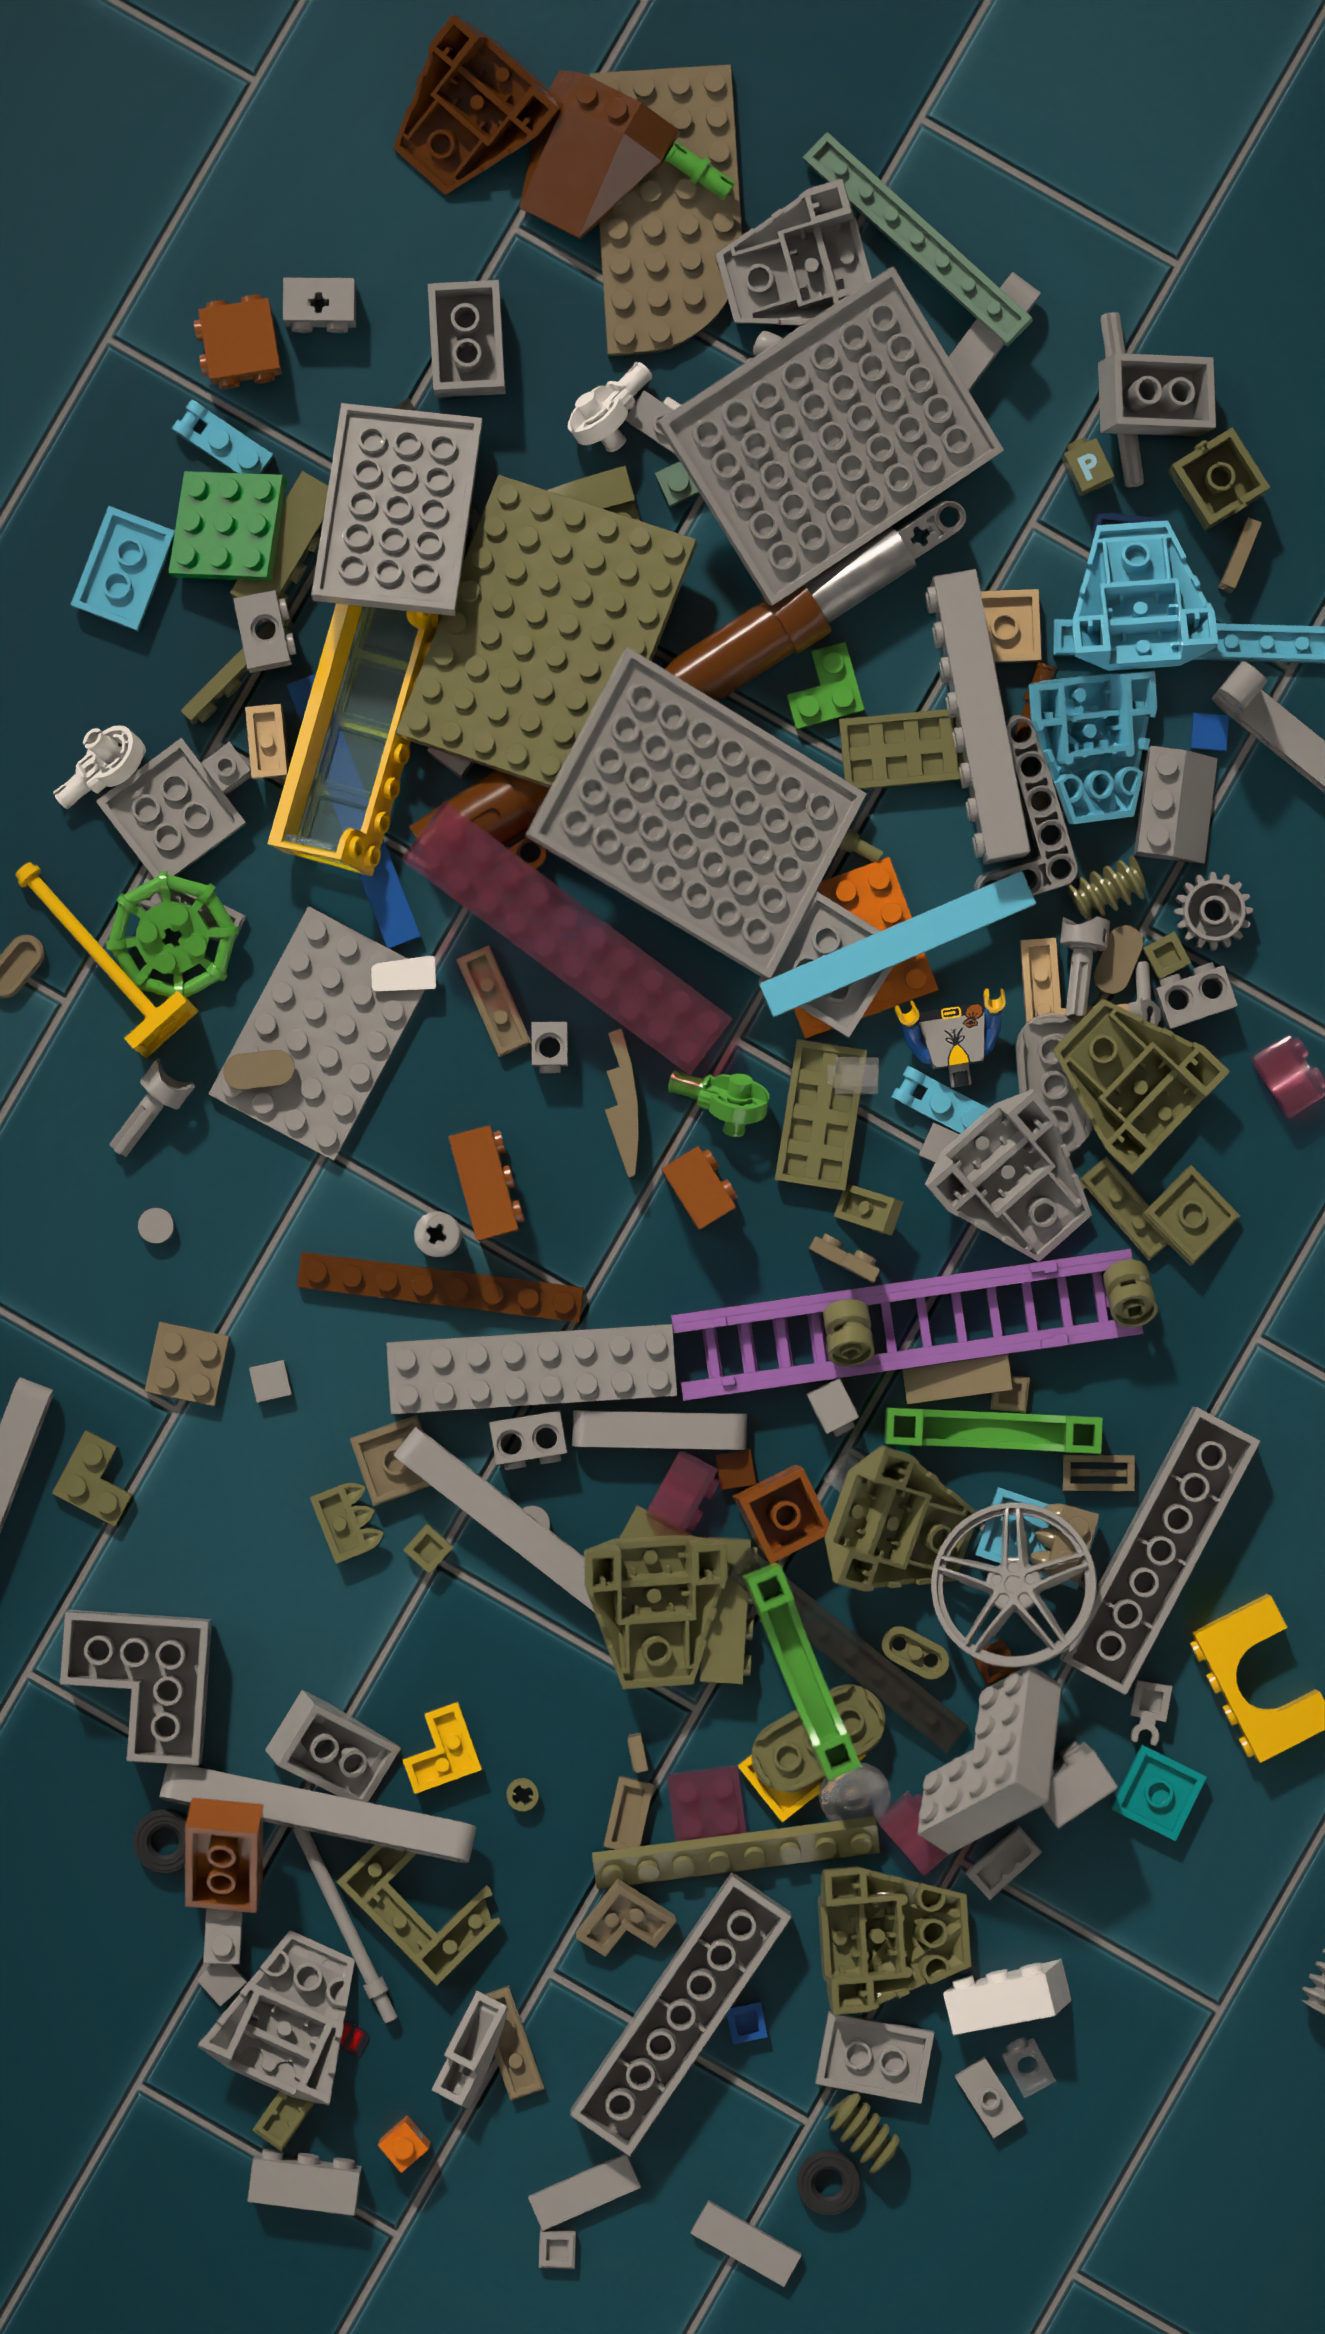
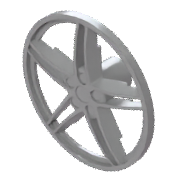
[931,1503,1097,1668]

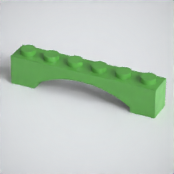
[884,1407,1103,1454]
[743,1562,861,1780]

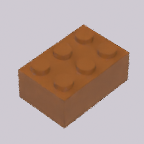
[448,1125,525,1241]
[185,1797,264,1913]

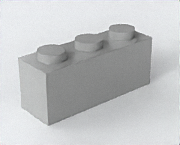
[247,2149,362,2216]

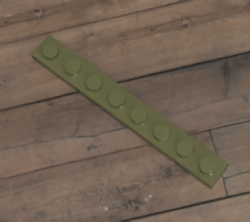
[592,1816,880,1889]

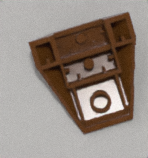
[393,14,560,195]
[519,71,680,240]

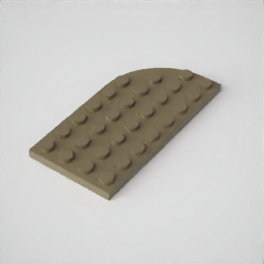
[590,64,742,357]

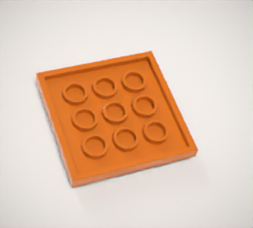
[794,857,938,1039]

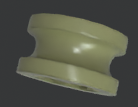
[506,1778,538,1811]

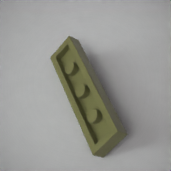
[181,618,294,724]

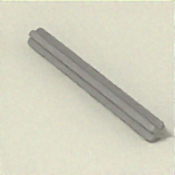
[1100,312,1144,487]

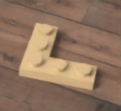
[1020,938,1129,1024]

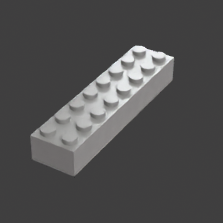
[925,569,1030,865]
[387,1324,677,1414]
[1059,1406,1260,1695]
[570,1872,792,2156]

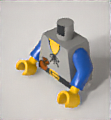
[895,989,1006,1088]

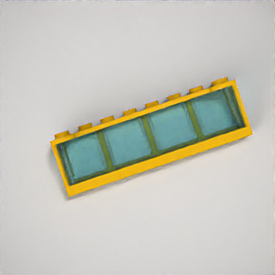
[267,603,442,877]

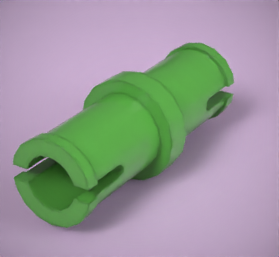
[665,141,736,201]

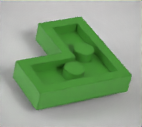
[786,642,865,730]

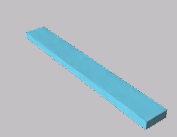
[1053,619,1325,663]
[759,871,1036,1017]

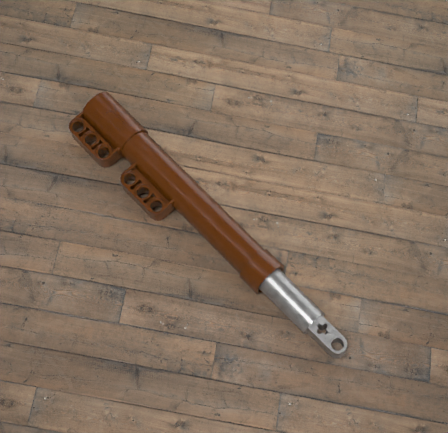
[409,501,966,908]

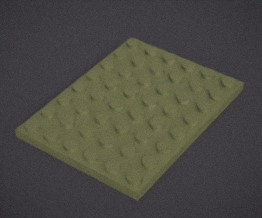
[396,475,697,788]

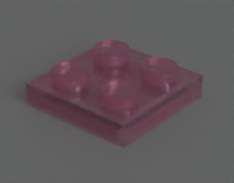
[667,1765,746,1842]

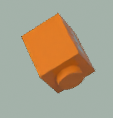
[378,2115,431,2173]

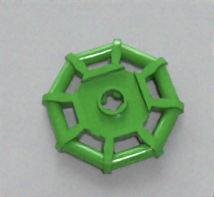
[106,871,239,998]

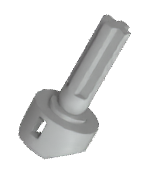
[1060,917,1110,1018]
[109,1059,195,1157]

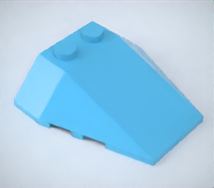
[1072,521,1219,671]

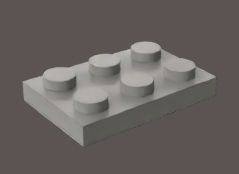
[815,2011,934,2104]

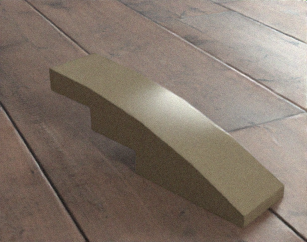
[605,1028,639,1178]

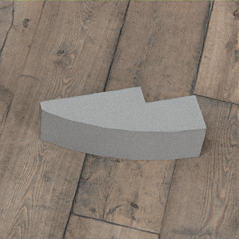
[431,1991,509,2109]

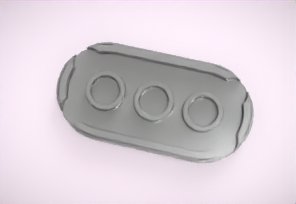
[1016,1013,1093,1153]

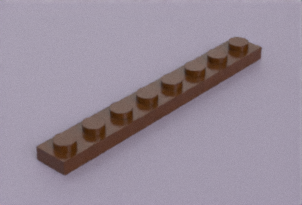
[297,1252,584,1323]

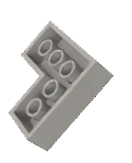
[60,1610,212,1765]
[918,1666,1061,1854]

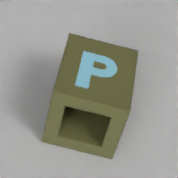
[1062,437,1114,497]

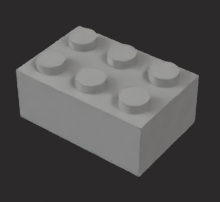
[428,280,506,398]
[1098,353,1216,437]
[1042,1741,1118,1828]

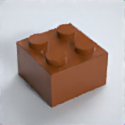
[662,1146,738,1230]
[732,1464,830,1564]

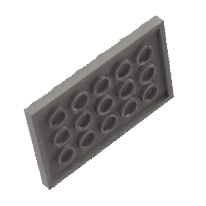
[312,403,483,616]
[209,906,426,1161]

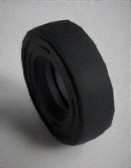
[133,1809,187,1874]
[796,2149,861,2215]

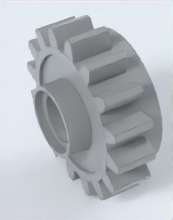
[1173,872,1253,951]

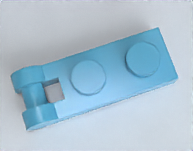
[172,399,274,474]
[891,1066,989,1134]

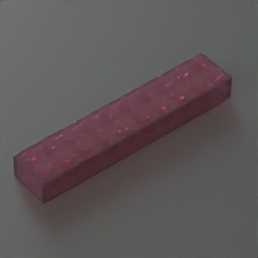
[402,801,733,1075]

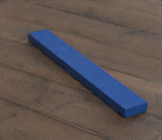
[287,674,421,949]

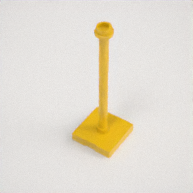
[15,862,199,1059]

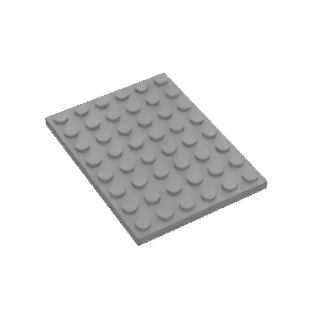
[656,267,1004,605]
[525,648,867,979]

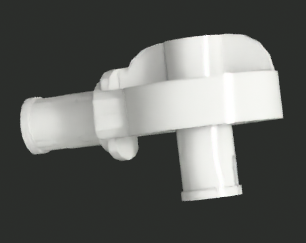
[568,362,652,452]
[53,726,146,809]

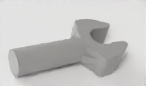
[1129,961,1161,1026]

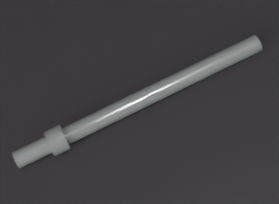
[293,1828,397,2023]

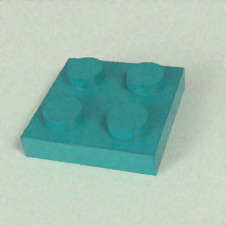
[1110,1744,1207,1841]

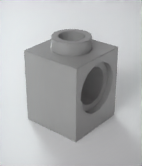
[201,742,252,796]
[531,1022,568,1073]

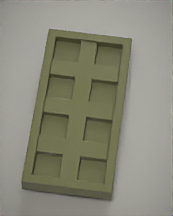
[839,709,964,790]
[775,1039,867,1191]

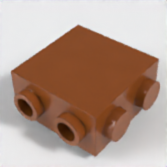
[194,294,282,389]

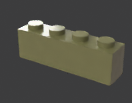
[230,471,328,602]
[700,1537,757,1684]

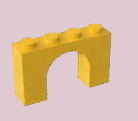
[1190,1594,1325,1763]

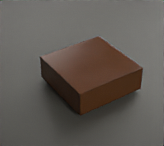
[715,1449,756,1490]
[973,1637,1019,1686]

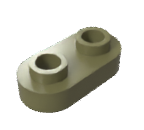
[881,1626,949,1679]

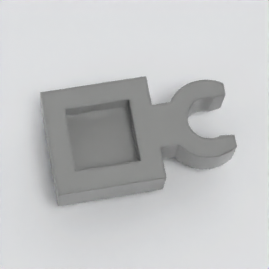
[1130,1679,1172,1745]

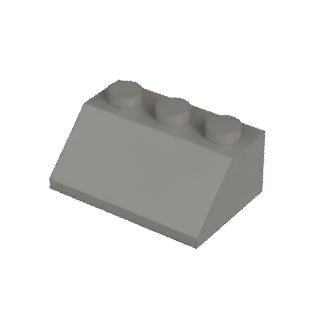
[1134,746,1217,864]

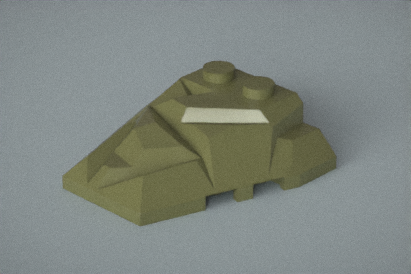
[818,1867,971,2015]

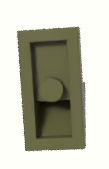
[834,1183,904,1236]

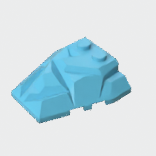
[1029,671,1157,824]

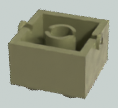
[1168,427,1270,532]

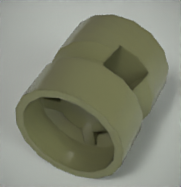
[1103,1259,1158,1328]
[823,1299,874,1366]

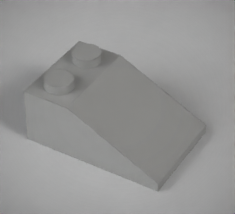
[265,1690,401,1803]

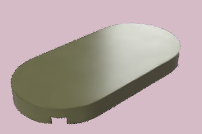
[751,1684,885,1792]

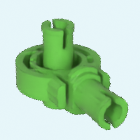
[668,1070,769,1137]

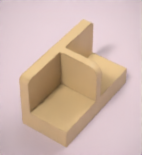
[245,704,289,779]

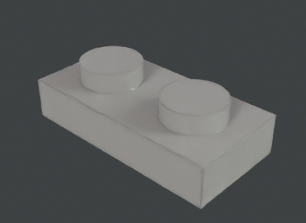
[203,1908,243,1965]

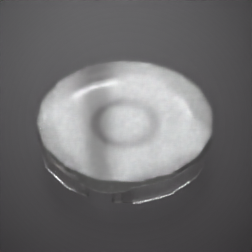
[818,1763,891,1822]

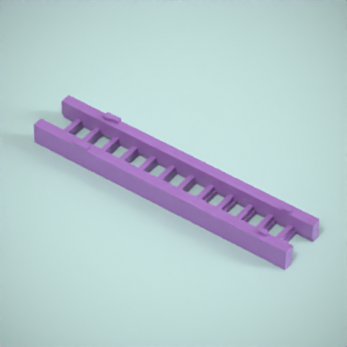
[671,1249,1143,1401]

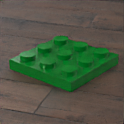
[168,471,288,582]

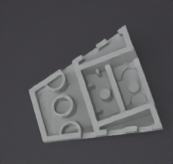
[198,1930,355,2105]

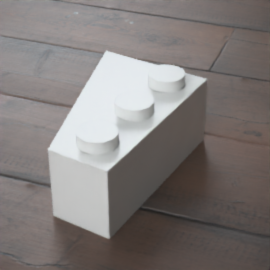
[943,1959,1072,2035]

